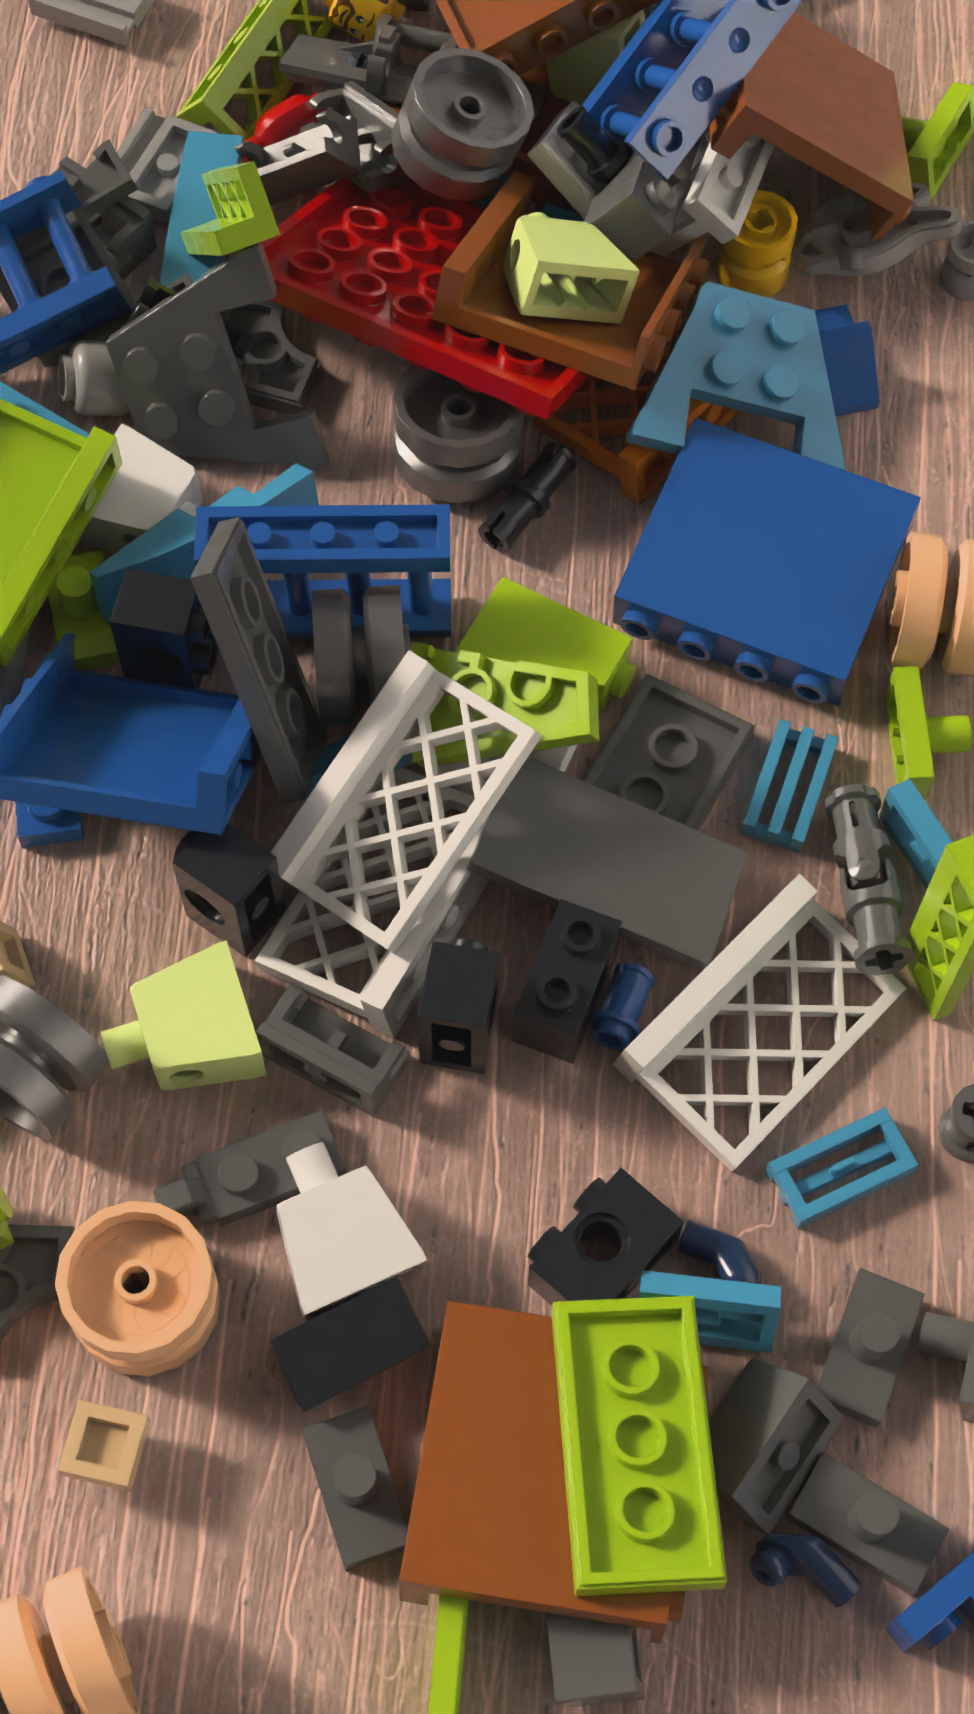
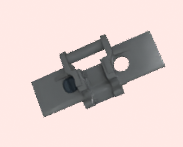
[279,14,550,125]

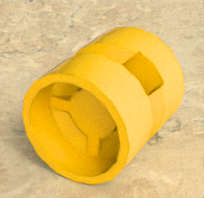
[716,190,798,298]

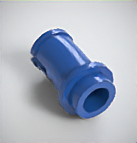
[590,962,656,1050]

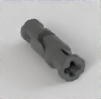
[824,783,914,976]

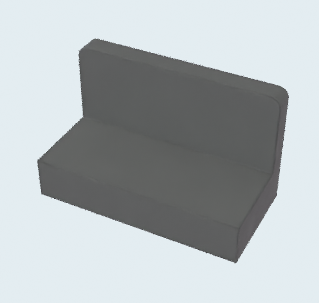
[709,1359,844,1535]

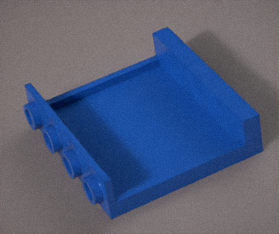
[613,418,921,706]
[0,633,262,835]

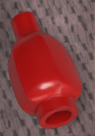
[243,92,328,163]

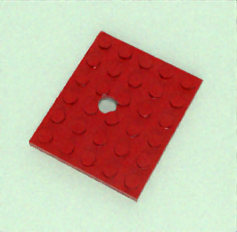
[262,177,589,420]

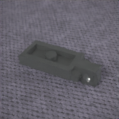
[153,1110,347,1226]

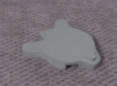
[795,183,962,276]

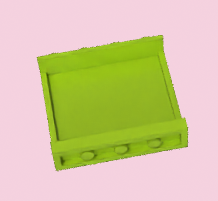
[0,399,123,667]

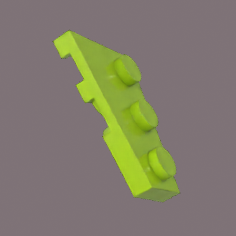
[411,641,600,768]

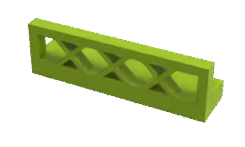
[176,0,333,141]
[180,161,280,256]
[905,834,974,1021]

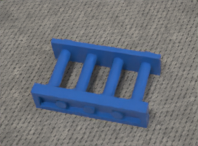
[581,0,803,180]
[0,170,131,375]
[194,504,451,639]

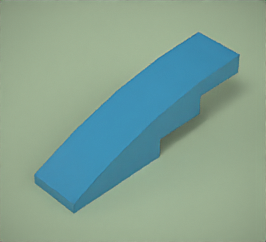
[160,131,244,286]
[89,463,319,624]

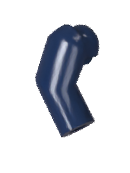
[677,1219,762,1284]
[749,1533,861,1608]

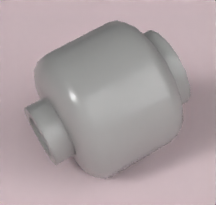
[58,340,130,416]

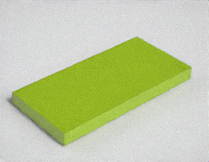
[551,1296,727,1597]

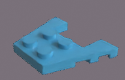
[625,281,846,471]

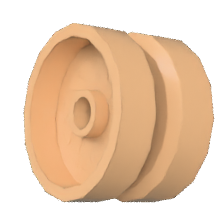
[888,531,974,677]
[55,1201,221,1376]
[0,1566,141,1714]

